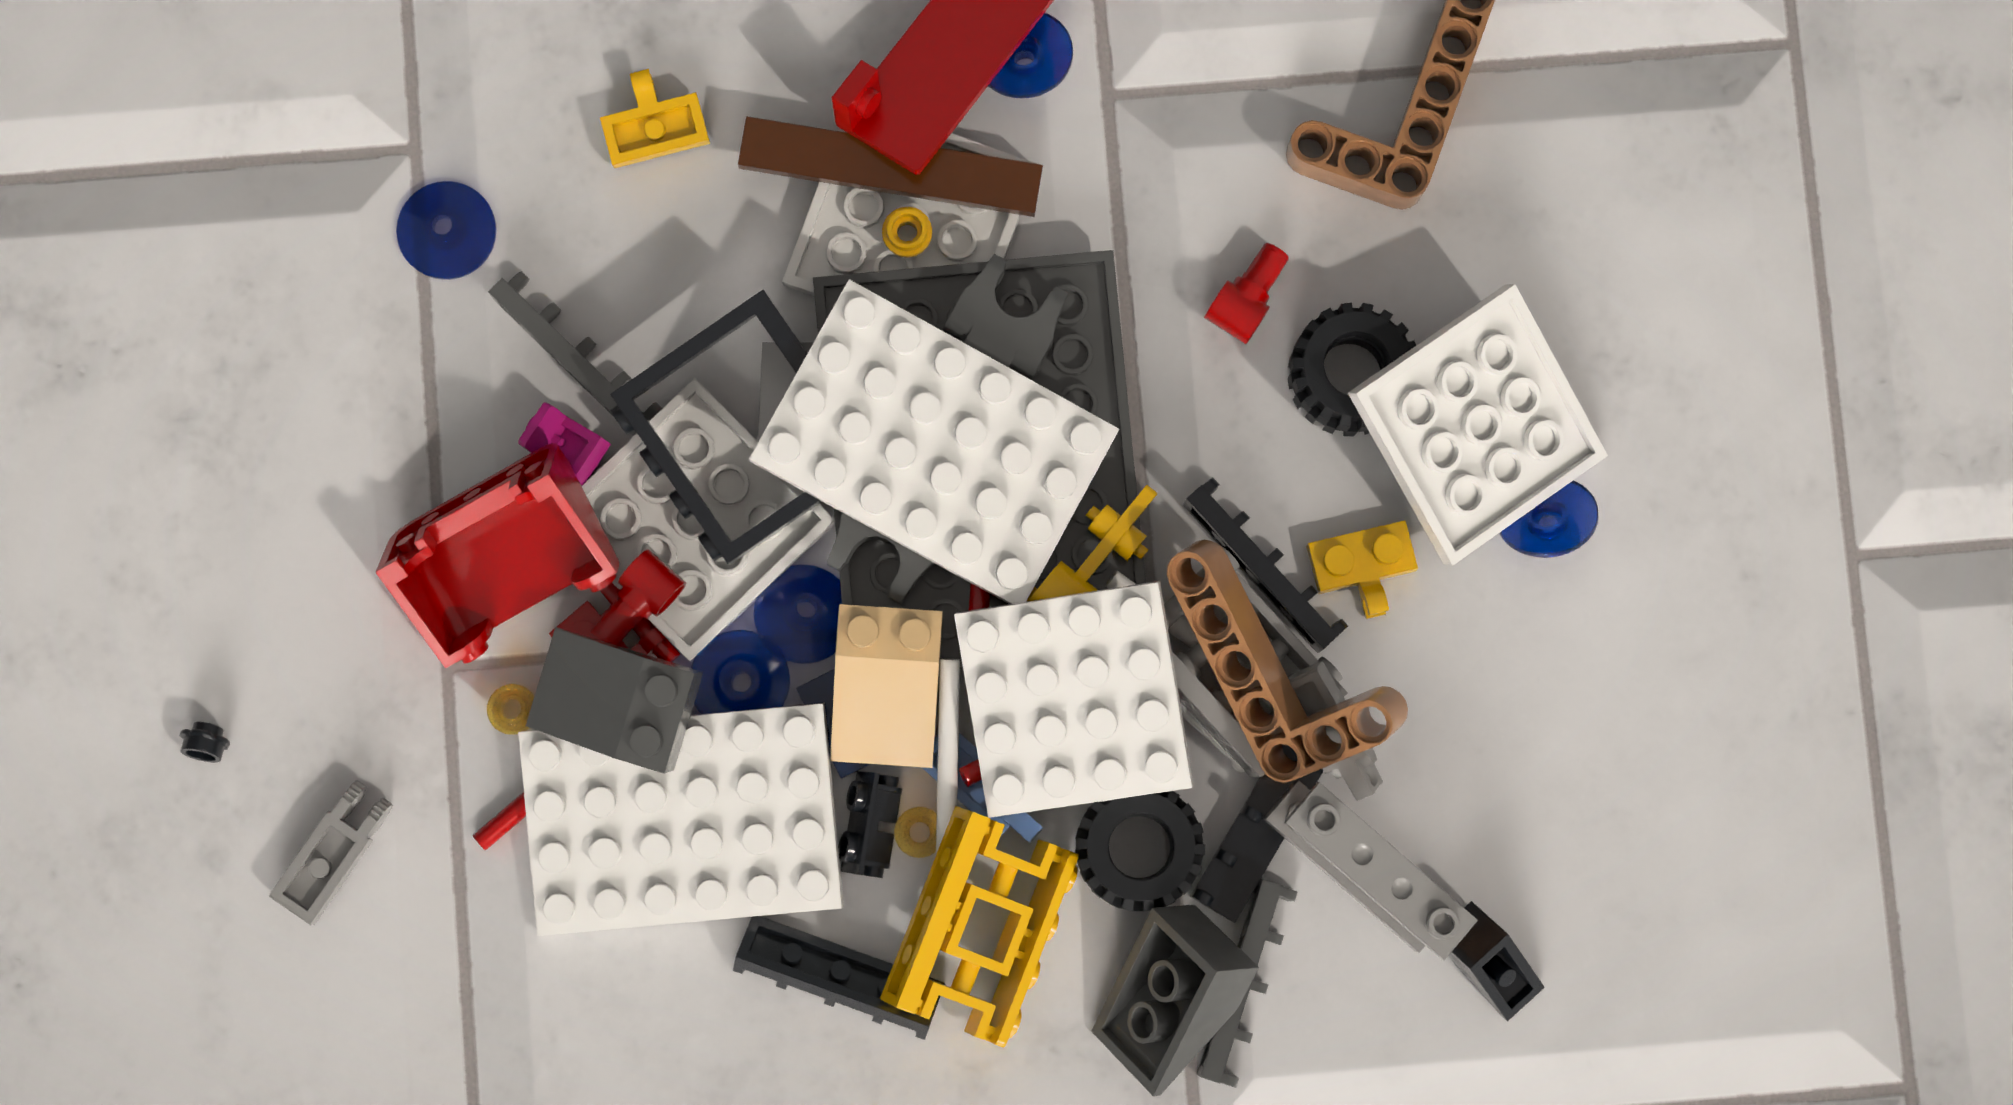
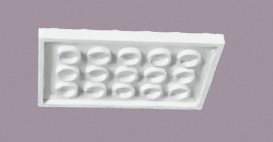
[749,279,1119,604]
[518,703,844,936]

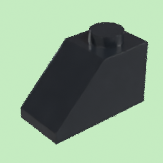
[1449,901,1545,1022]

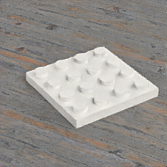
[782,128,1037,296]
[1348,284,1608,566]
[582,378,835,663]
[954,581,1194,818]

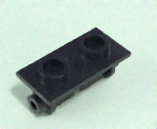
[838,771,903,878]

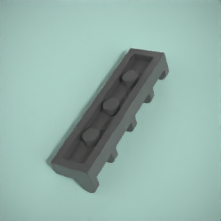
[488,271,663,436]
[1197,879,1298,1088]

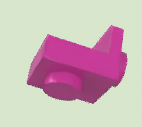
[518,402,611,485]

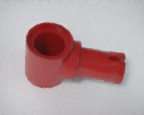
[1204,243,1289,344]
[590,549,687,646]

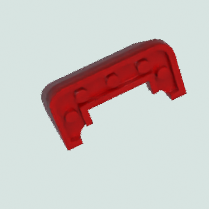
[375,443,620,669]

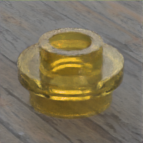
[487,684,535,735]
[894,807,937,858]

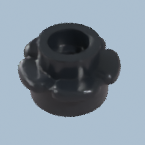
[179,722,230,763]

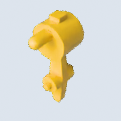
[1026,485,1158,602]

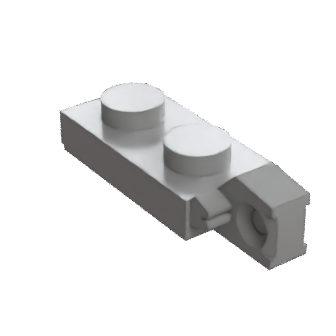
[1287,661,1383,801]

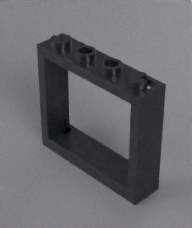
[610,290,822,565]

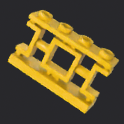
[880,806,1078,1048]

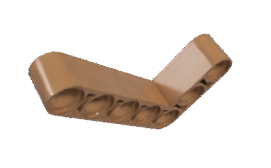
[1286,0,1495,210]
[1167,540,1408,783]

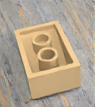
[830,604,943,768]

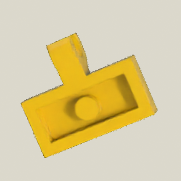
[600,69,710,169]
[1306,520,1418,619]

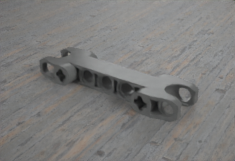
[827,254,1068,604]

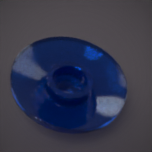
[988,13,1073,99]
[396,181,497,280]
[1499,480,1599,558]
[753,564,842,664]
[691,630,790,714]

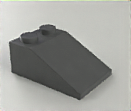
[526,627,703,774]
[1091,905,1259,1096]

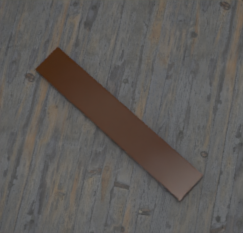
[738,116,1043,217]

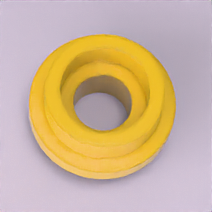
[882,207,932,258]

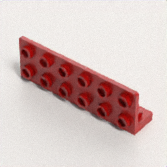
[831,0,1054,175]

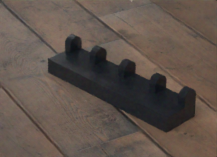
[1183,477,1348,653]
[1190,744,1323,923]
[733,916,945,1040]

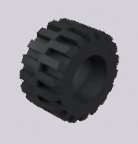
[1287,302,1416,437]
[1075,791,1206,912]

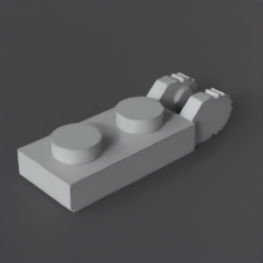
[269,780,393,925]

